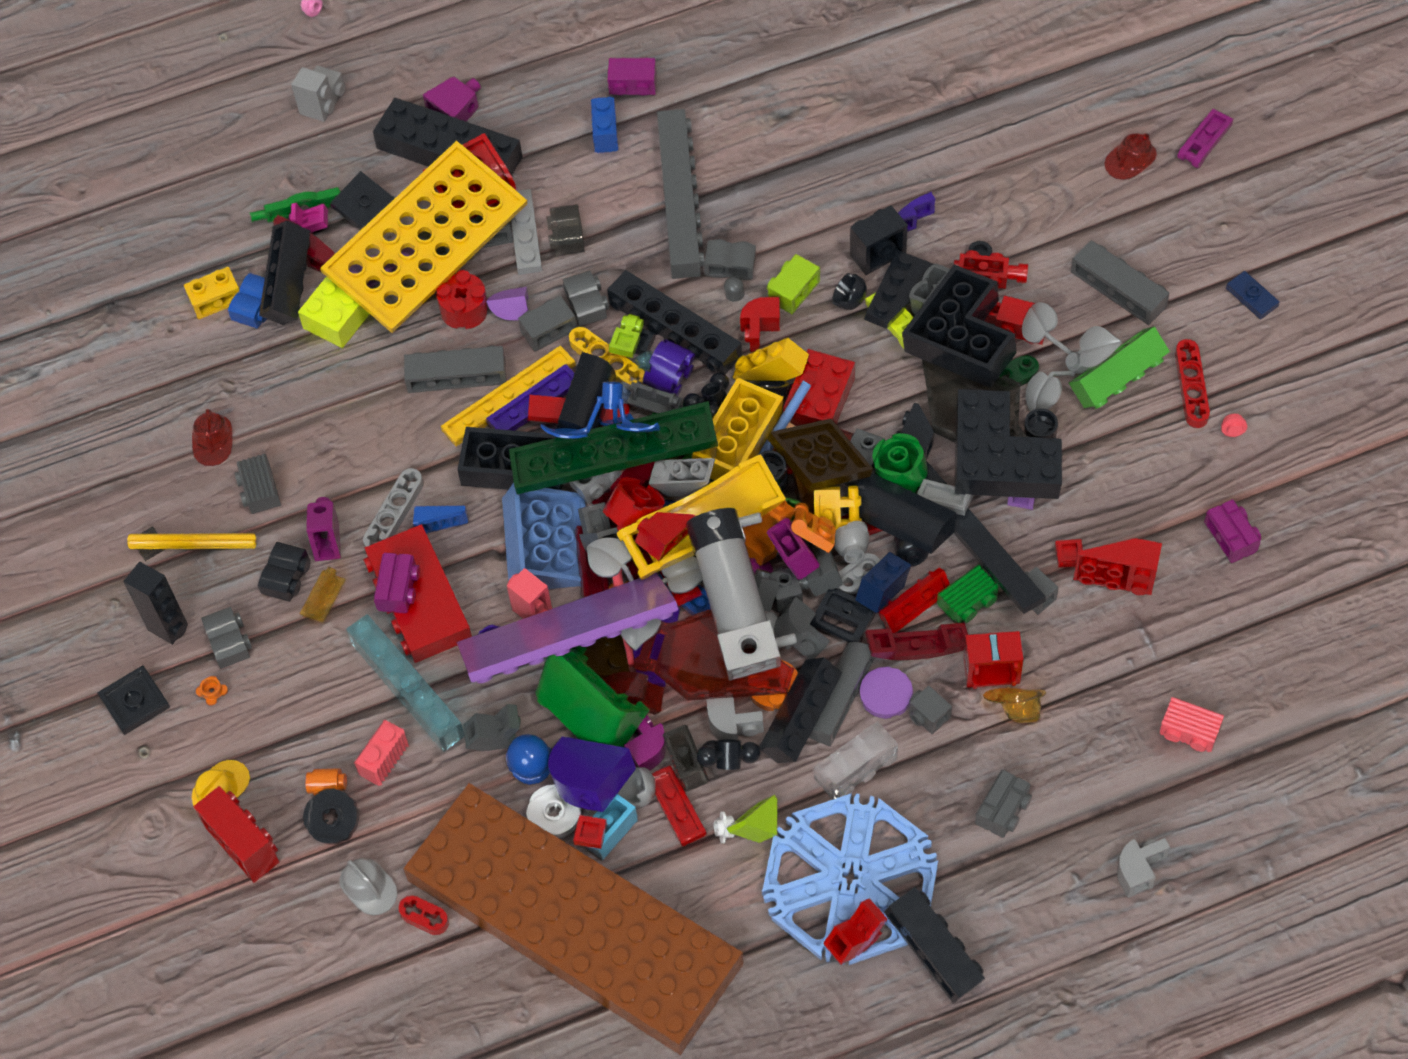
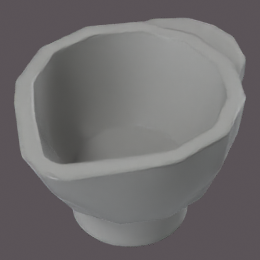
[834,521,869,563]

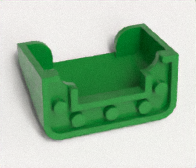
[535,645,650,747]

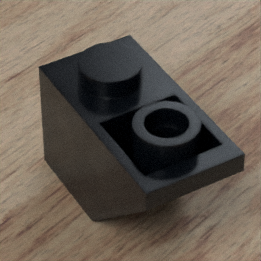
[896,402,934,461]

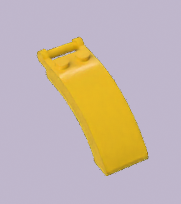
[616,454,786,580]

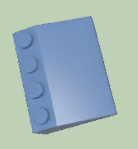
[502,483,586,589]

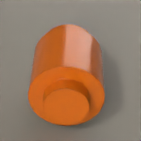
[305,768,347,796]

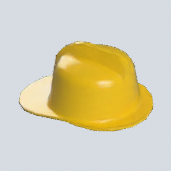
[191,760,250,805]

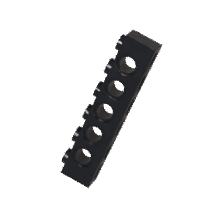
[607,270,742,375]

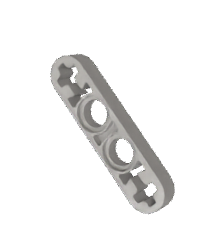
[363,468,424,547]

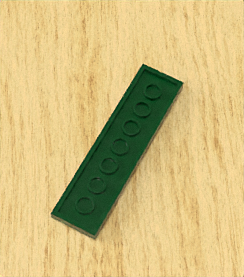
[509,401,718,495]

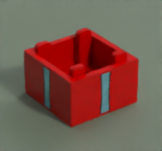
[963,631,1024,689]

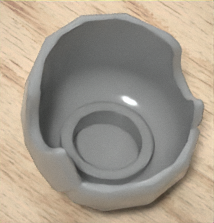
[618,767,656,808]

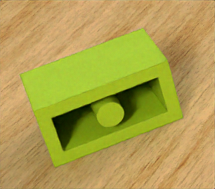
[767,254,820,314]

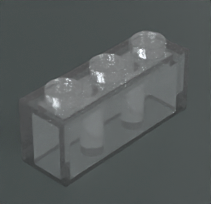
[814,721,898,800]

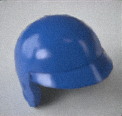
[506,734,551,785]

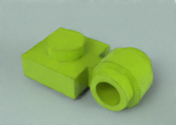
[609,314,644,358]

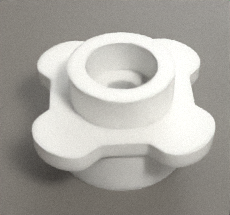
[714,811,735,844]

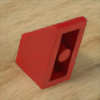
[635,512,695,561]

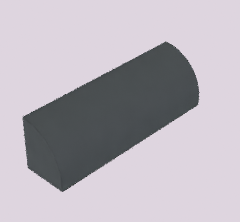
[809,642,875,747]

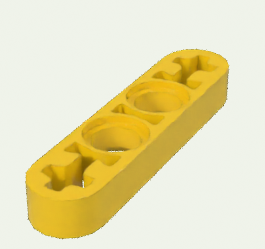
[569,327,645,385]

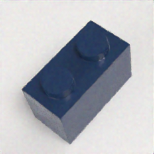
[855,552,911,613]

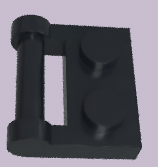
[810,588,876,643]

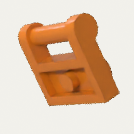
[791,503,836,553]

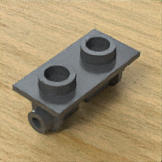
[627,381,683,413]

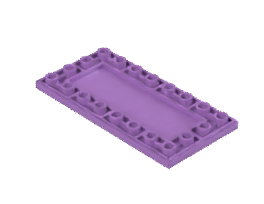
[457,573,679,683]

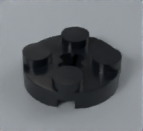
[303,789,359,844]

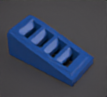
[413,506,469,534]

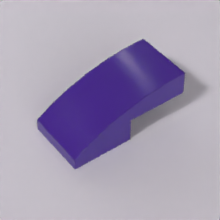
[898,192,935,232]

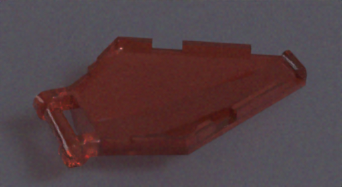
[634,609,794,701]

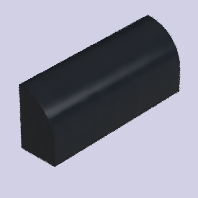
[555,352,616,437]
[845,473,956,554]

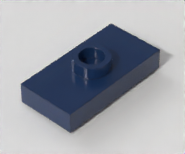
[1226,271,1280,320]

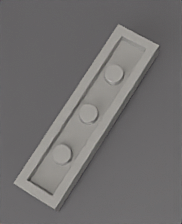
[511,189,542,275]

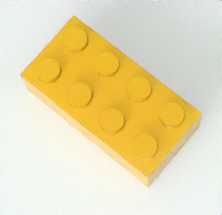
[692,377,783,480]

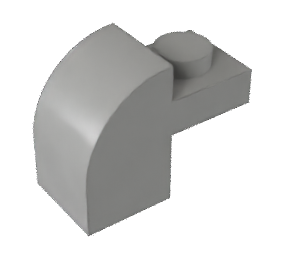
[706,695,764,740]
[1117,838,1170,898]

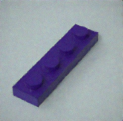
[486,364,574,431]

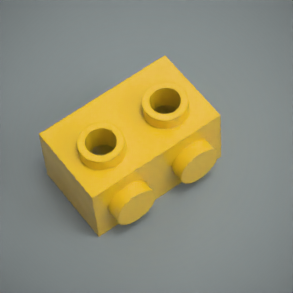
[184,266,239,320]

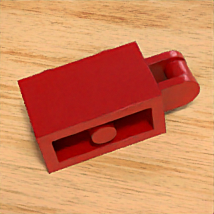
[984,295,1045,345]

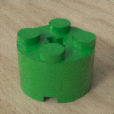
[872,433,928,493]

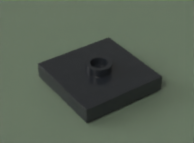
[330,171,395,230]
[97,665,170,735]

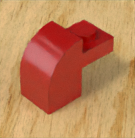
[740,297,780,352]
[823,898,887,964]

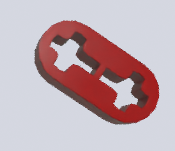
[399,895,449,935]

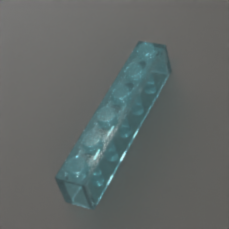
[346,614,465,752]

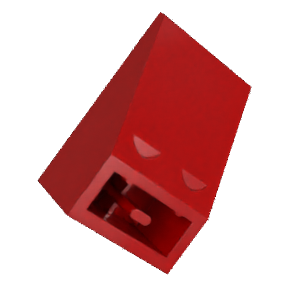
[1073,538,1162,595]

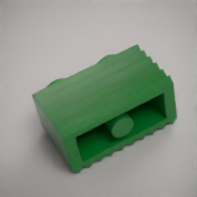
[937,565,999,623]

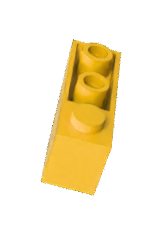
[732,338,809,381]

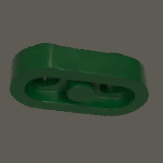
[993,355,1039,391]

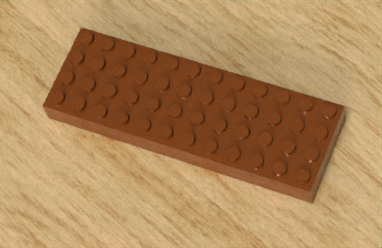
[403,783,744,1055]

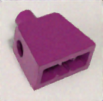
[423,77,481,122]
[306,497,341,562]

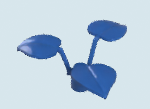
[541,382,660,439]

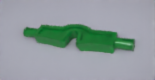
[250,187,341,222]

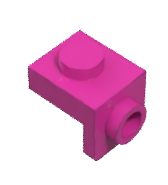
[289,203,328,233]

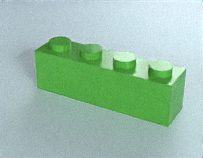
[1069,326,1170,409]

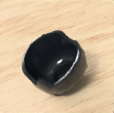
[832,273,867,310]

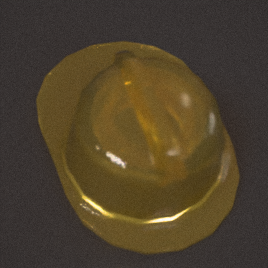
[983,688,1046,723]

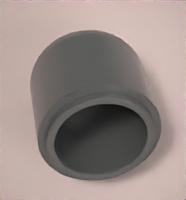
[724,277,745,302]

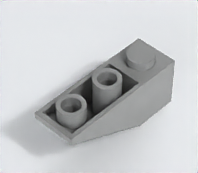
[649,458,715,497]

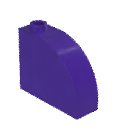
[548,736,636,812]

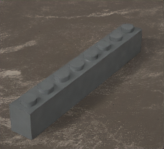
[657,109,704,279]

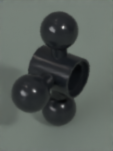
[683,372,729,418]
[696,739,761,770]

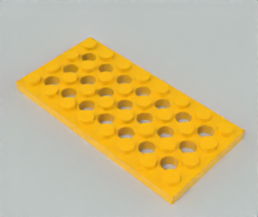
[321,141,527,333]

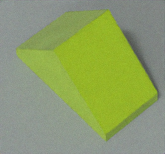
[726,795,777,843]

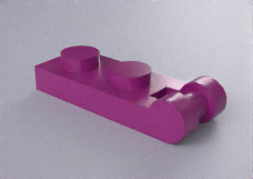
[1177,109,1233,169]

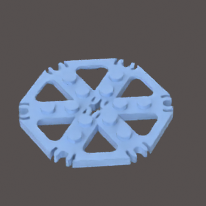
[762,793,938,965]

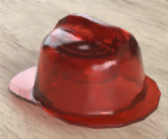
[1104,133,1157,180]
[192,409,232,466]

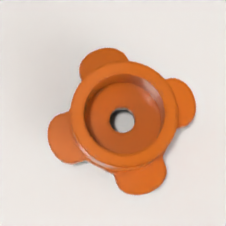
[196,676,228,705]

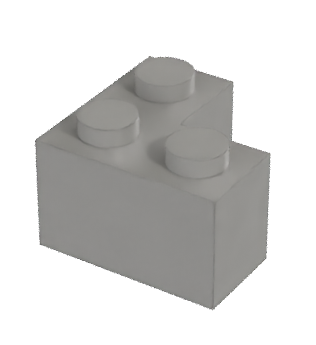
[291,65,346,122]

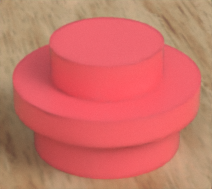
[1221,414,1247,437]

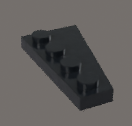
[864,250,933,329]

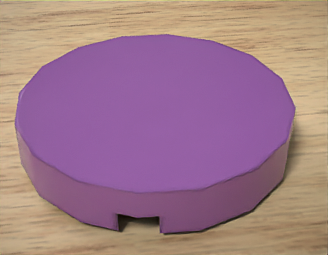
[859,667,913,719]

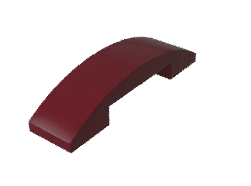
[865,623,968,660]

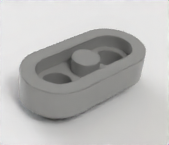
[836,553,880,596]

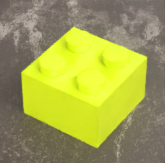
[298,277,369,348]

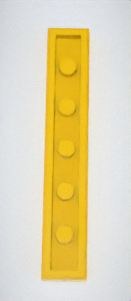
[441,345,576,447]

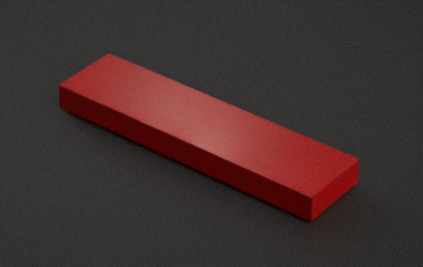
[528,394,629,427]

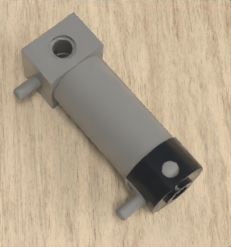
[686,508,797,681]

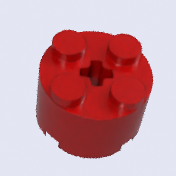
[436,270,488,329]
[603,477,665,534]

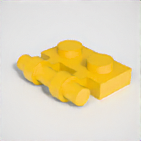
[814,486,862,530]

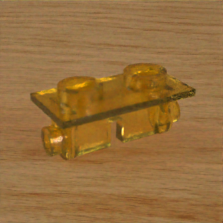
[300,567,346,623]

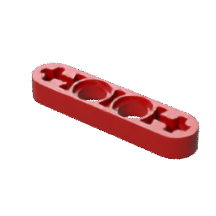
[1175,339,1210,428]

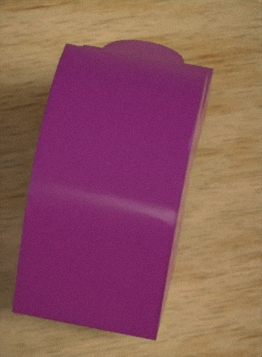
[624,715,666,770]

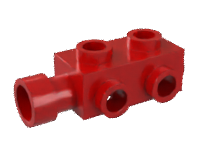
[954,250,1028,289]

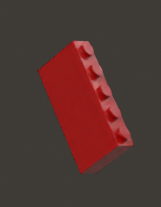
[363,524,472,663]

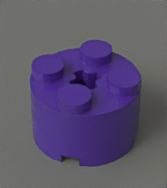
[643,339,695,396]

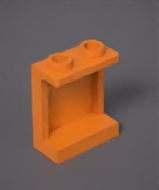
[743,501,796,566]

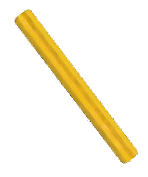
[127,533,257,549]

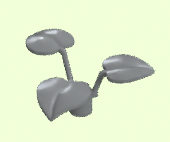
[1022,302,1122,412]
[587,538,703,650]

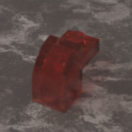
[603,672,664,715]

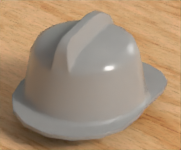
[340,858,397,915]

